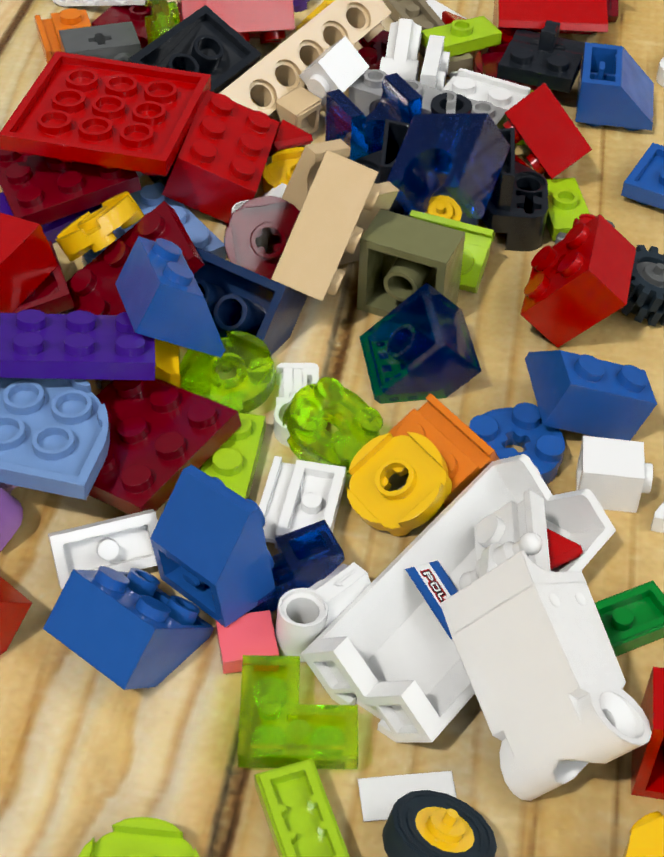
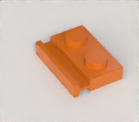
[35,8,91,63]
[388,393,500,508]

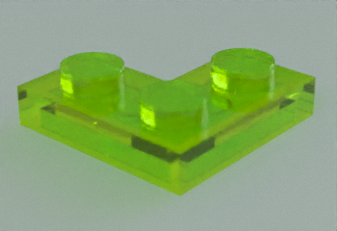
[237,655,358,769]

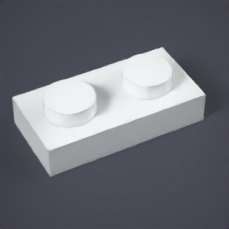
[48,509,158,589]

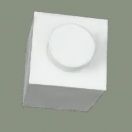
[299,36,369,106]
[576,436,653,513]

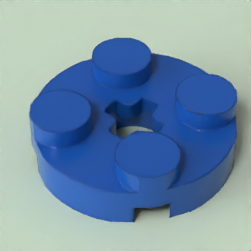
[469,402,565,485]

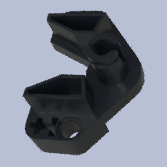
[353,93,548,251]

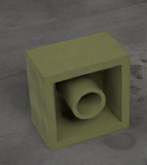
[357,209,466,334]

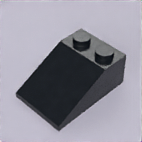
[128,5,262,93]

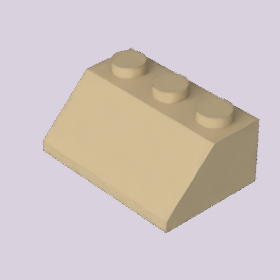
[271,149,382,302]

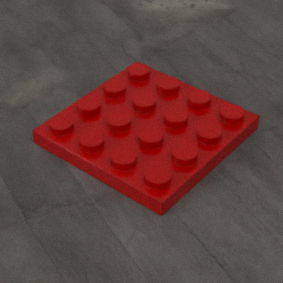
[0,51,211,176]

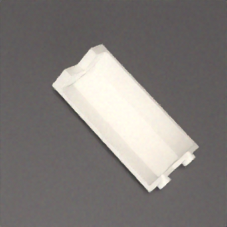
[301,454,616,743]

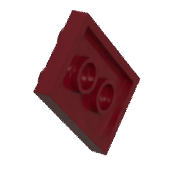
[67,201,205,315]

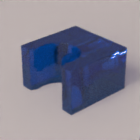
[325,73,423,160]
[386,113,510,219]

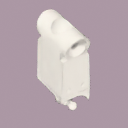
[440,532,652,801]

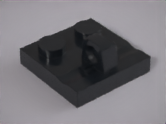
[497,20,585,93]

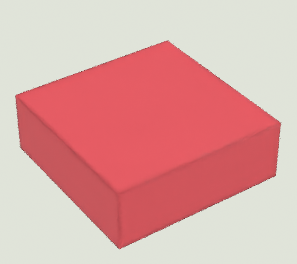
[215,610,279,674]

